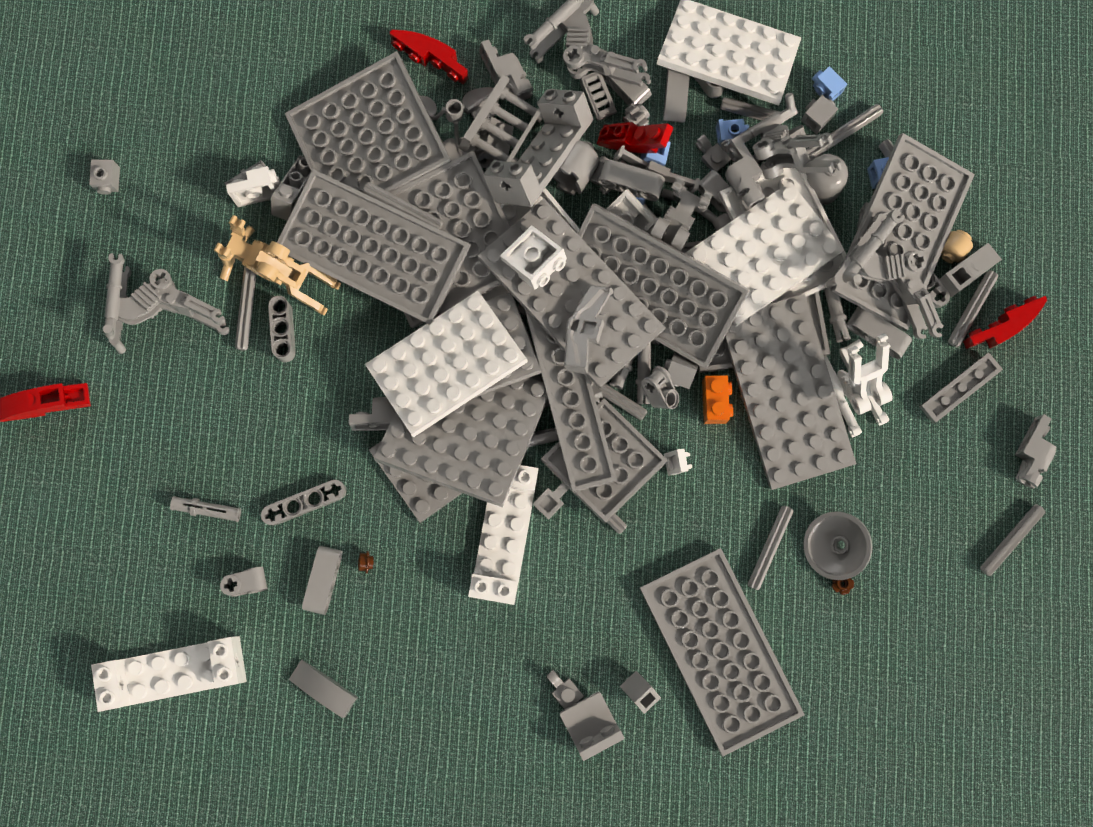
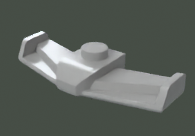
[614,145,700,194]
[564,285,614,374]

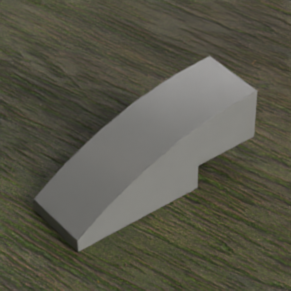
[289,660,358,718]

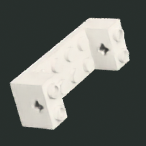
[468,465,538,605]
[91,636,247,712]

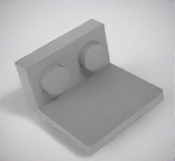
[559,692,625,761]

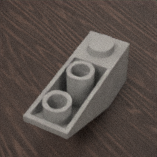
[271,155,311,221]
[939,243,1002,297]

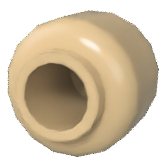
[941,230,973,263]

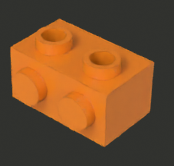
[702,375,733,424]

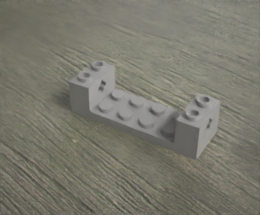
[483,89,594,207]

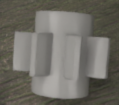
[623,103,650,126]

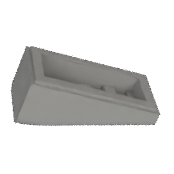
[580,72,617,121]

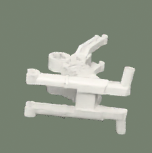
[824,334,892,438]

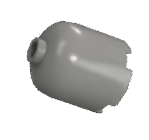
[553,140,599,195]
[806,154,848,205]

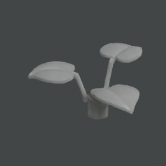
[420,87,498,161]

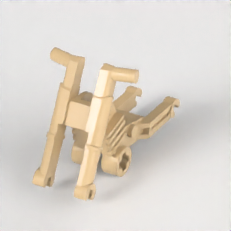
[214,215,341,316]

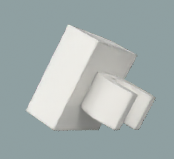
[664,449,692,476]

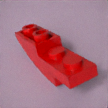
[390,30,468,85]
[596,122,673,153]
[963,296,1047,349]
[0,383,91,422]

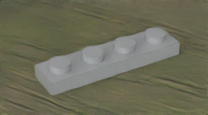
[919,352,1003,424]

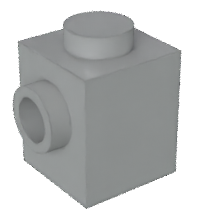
[801,95,838,135]
[89,159,120,195]
[664,353,698,389]
[620,671,661,714]

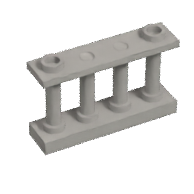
[458,75,543,162]

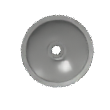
[804,511,872,580]

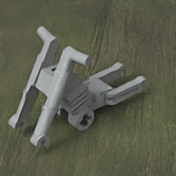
[523,0,651,87]
[720,93,842,179]
[650,176,717,251]
[825,209,943,339]
[103,253,230,354]

